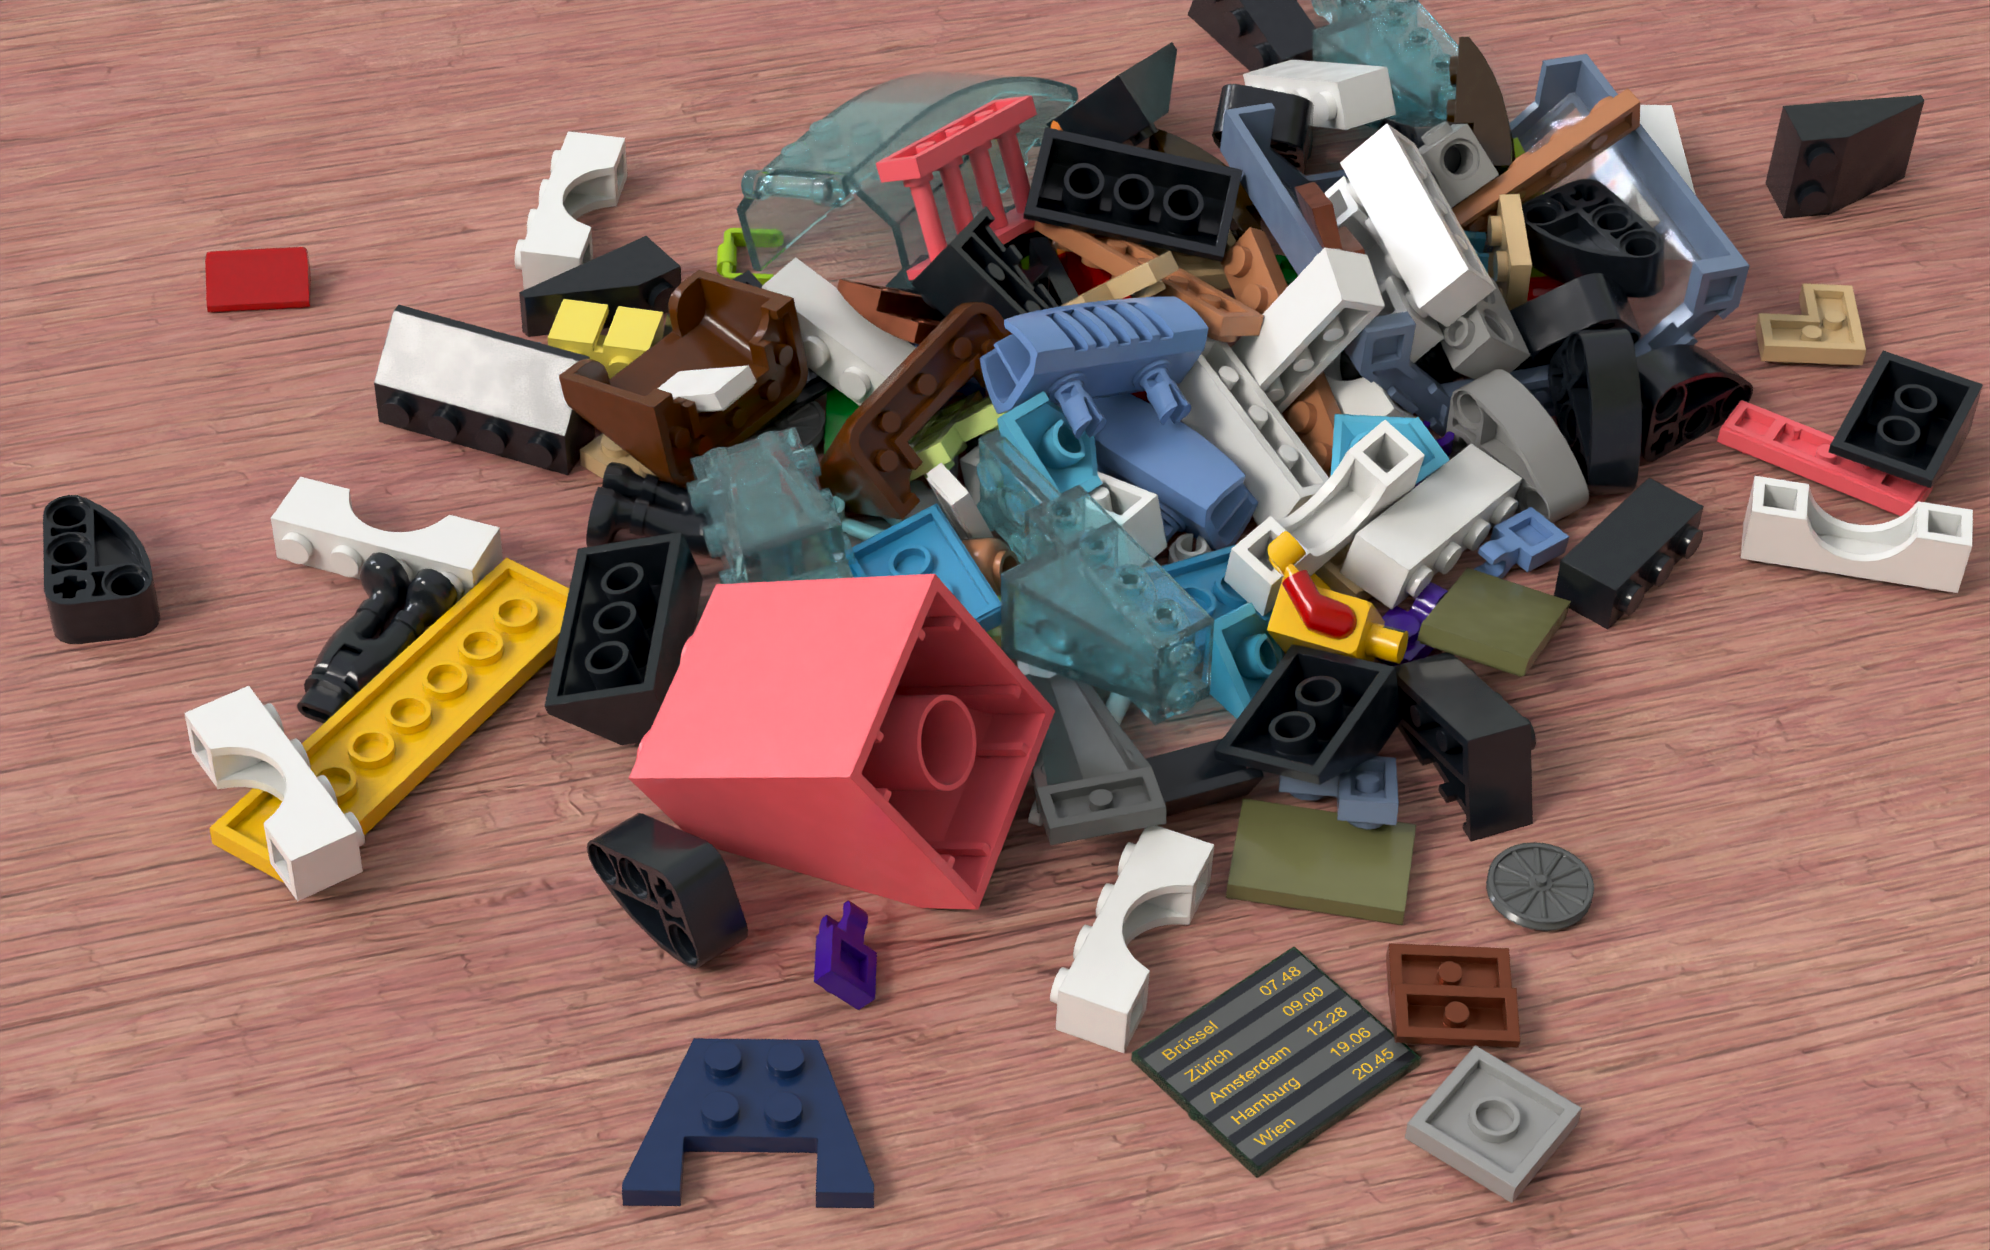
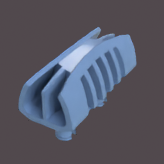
[980,296,1209,439]
[1058,394,1259,567]

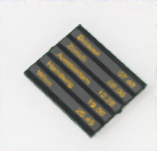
[1131,946,1421,1178]

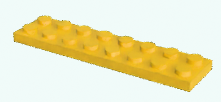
[209,557,569,884]

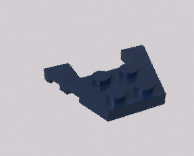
[622,1038,874,1208]

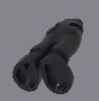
[586,462,783,561]
[297,552,458,723]

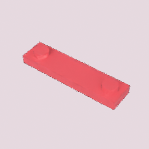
[1717,400,1933,516]

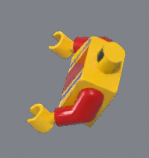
[1267,531,1408,663]

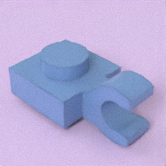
[1474,507,1569,579]

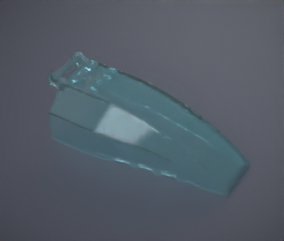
[736,71,1079,288]

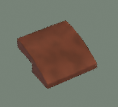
[1295,182,1365,254]
[837,279,941,344]
[1386,943,1520,1048]

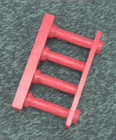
[876,95,1037,281]

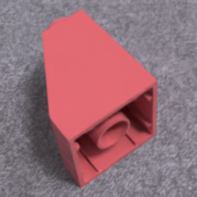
[628,574,1055,910]

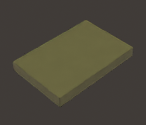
[1417,568,1571,677]
[1226,798,1416,925]

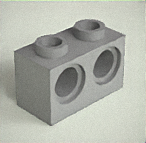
[1418,121,1499,208]
[1436,278,1530,380]

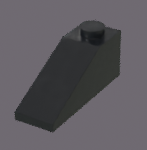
[519,236,681,337]

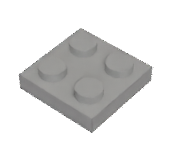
[1405,1045,1582,1203]

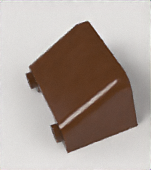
[559,270,808,486]
[818,302,1012,520]

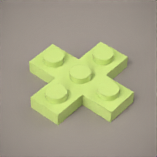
[908,390,1005,482]

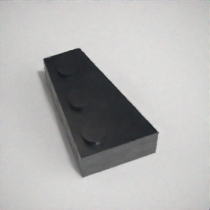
[1188,0,1327,72]
[911,206,1059,319]
[1394,652,1536,841]

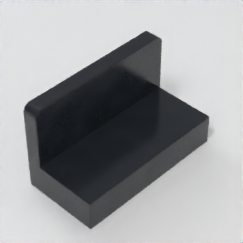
[1146,738,1264,817]

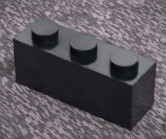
[1554,478,1704,630]

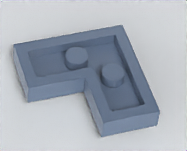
[1279,756,1399,829]

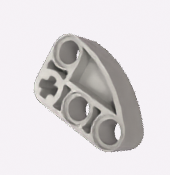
[1446,369,1589,524]

